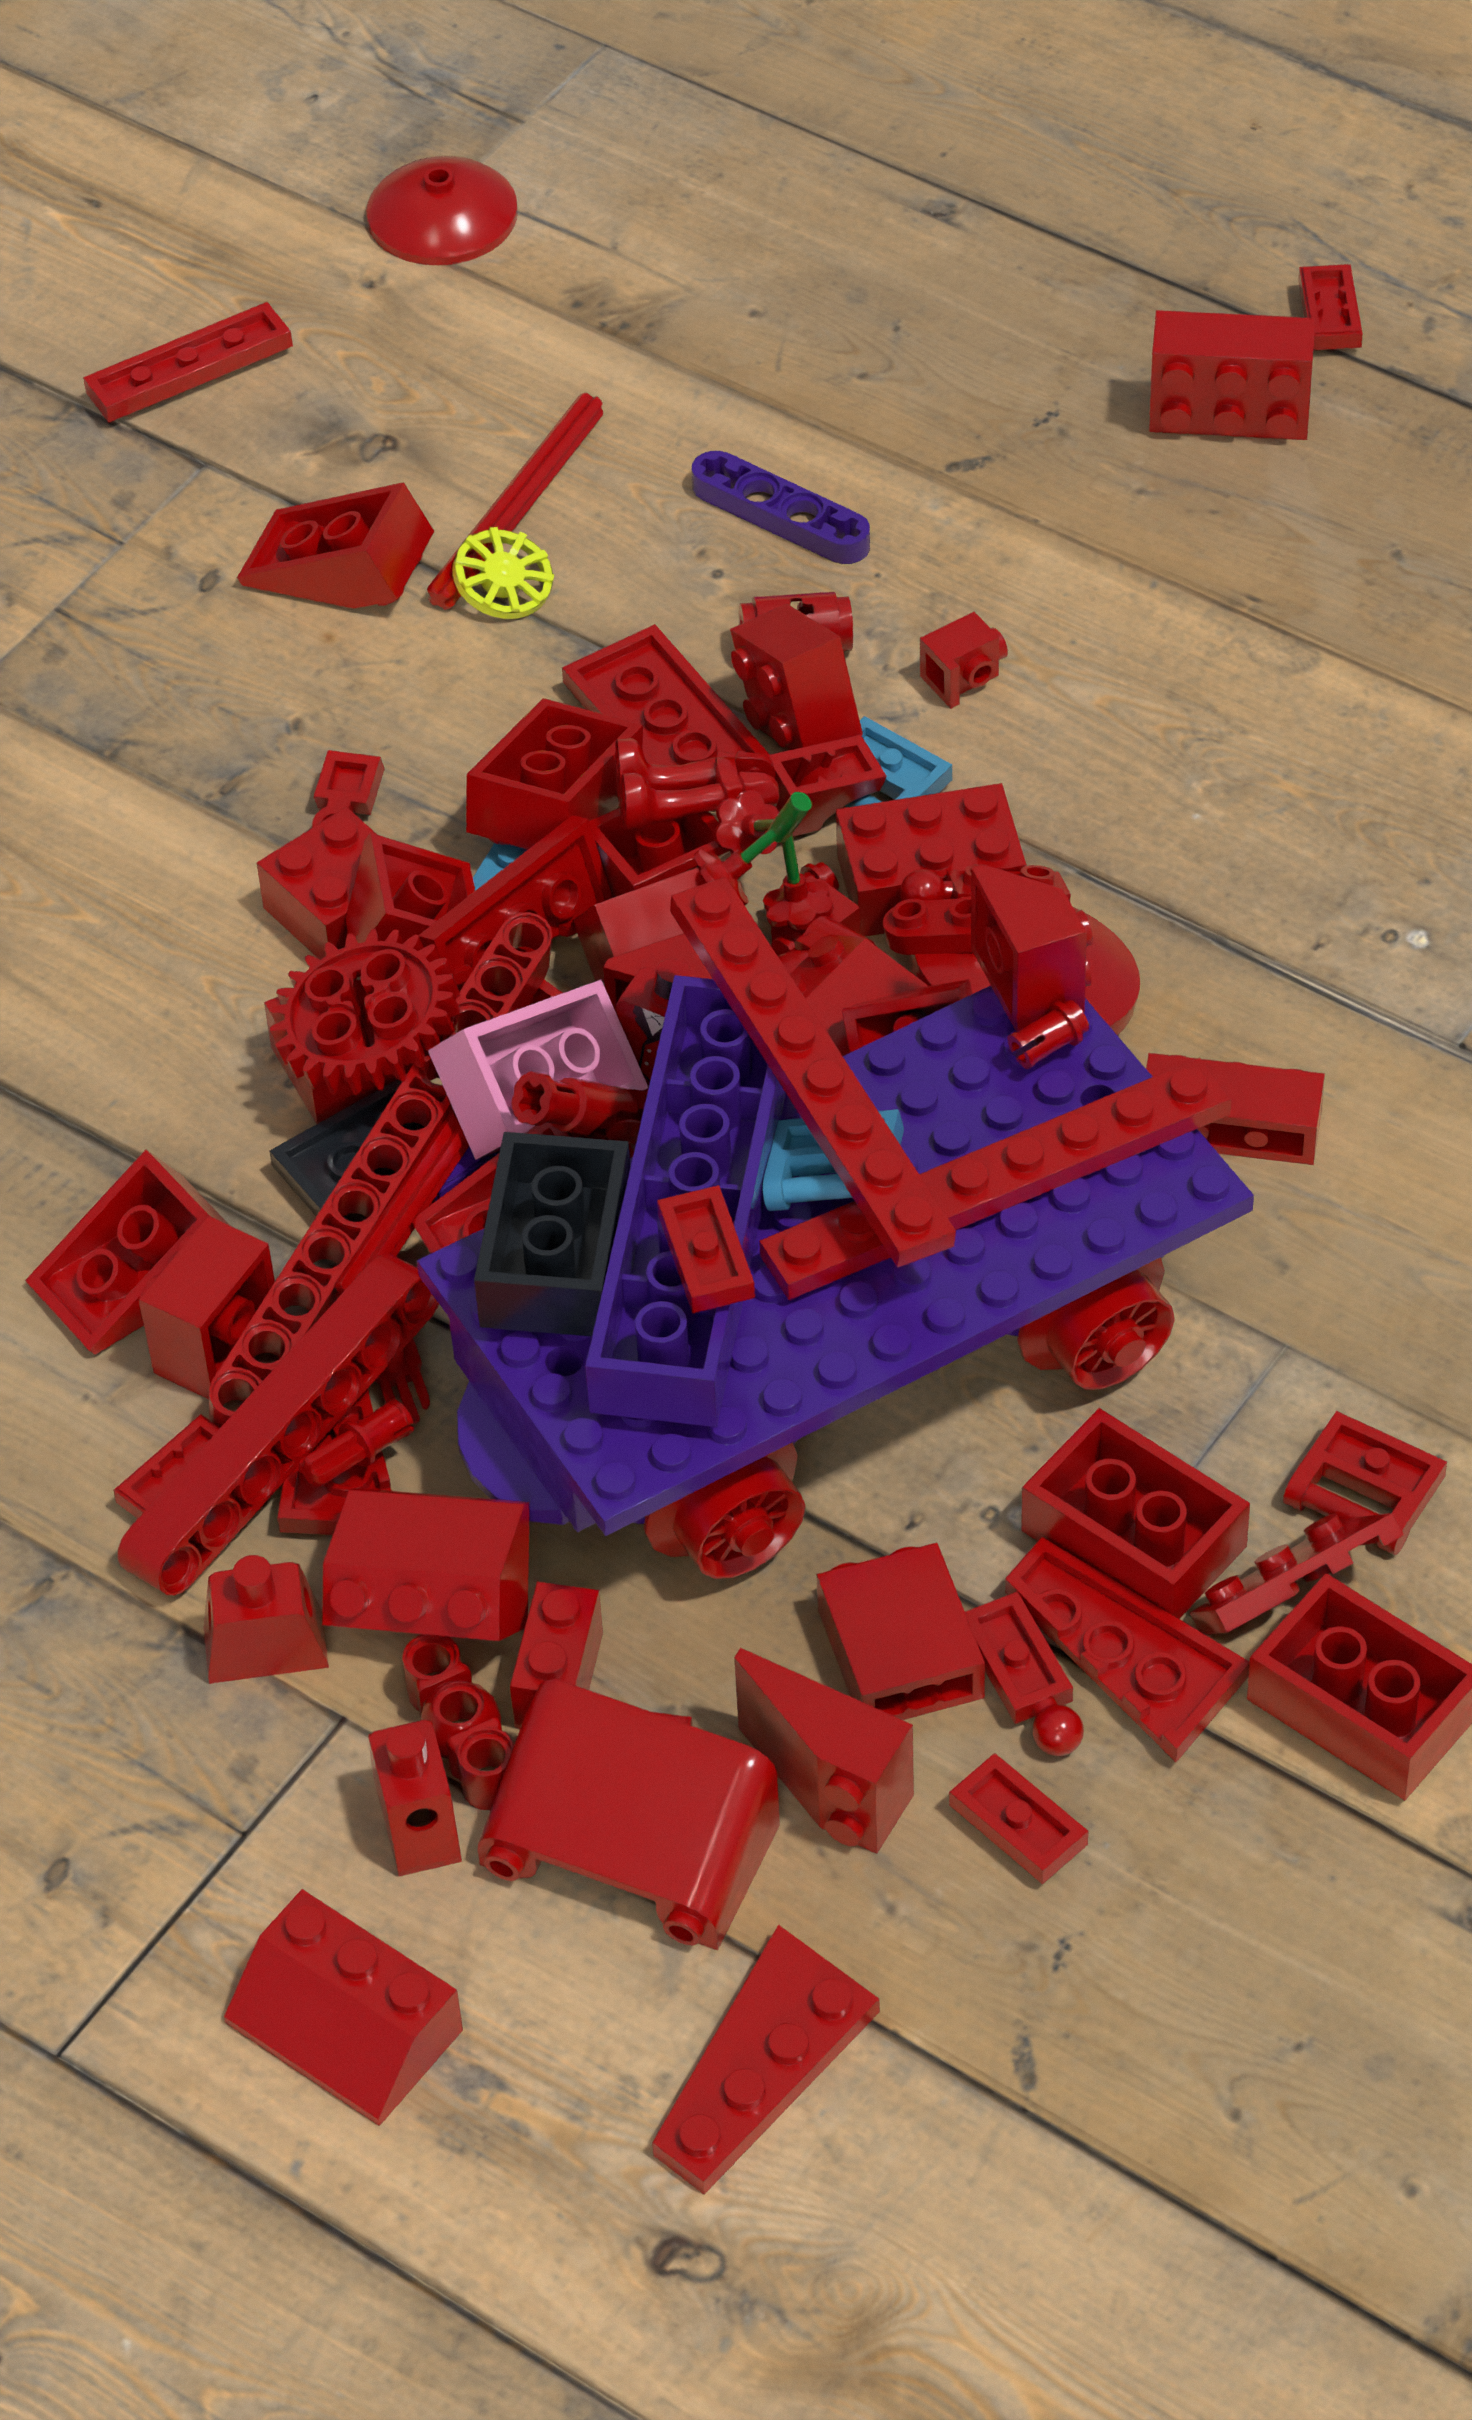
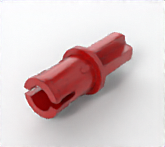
[299,1399,414,1487]

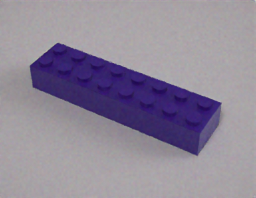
[585,975,786,1427]

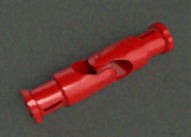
[511,1071,648,1144]

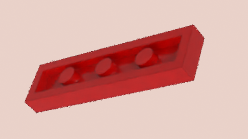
[83,302,293,423]

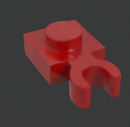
[312,750,385,828]

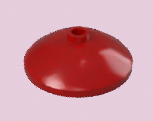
[367,156,518,265]

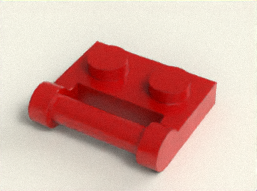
[1283,1411,1447,1555]

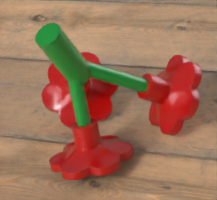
[694,790,834,930]

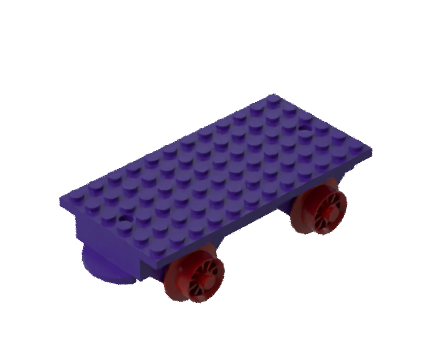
[417,985,1254,1579]

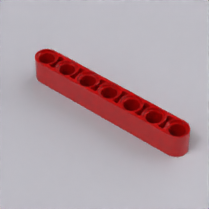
[117,1254,439,1596]

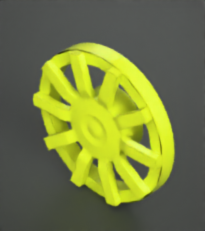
[452,527,554,619]

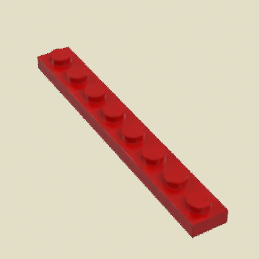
[670,877,956,1268]
[759,1058,1231,1300]

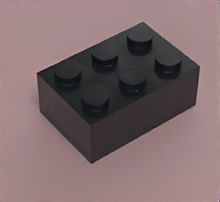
[474,1132,631,1337]

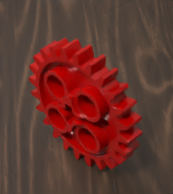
[270,929,460,1095]

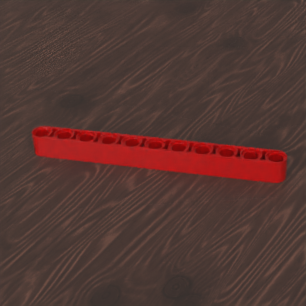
[209,912,552,1427]

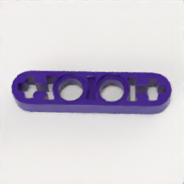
[692,451,870,564]

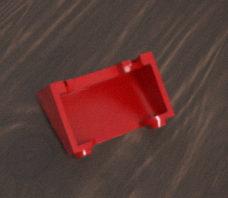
[477,1680,780,1950]

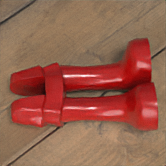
[615,738,779,830]

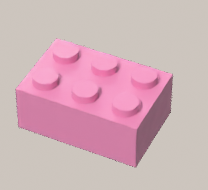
[428,980,648,1160]

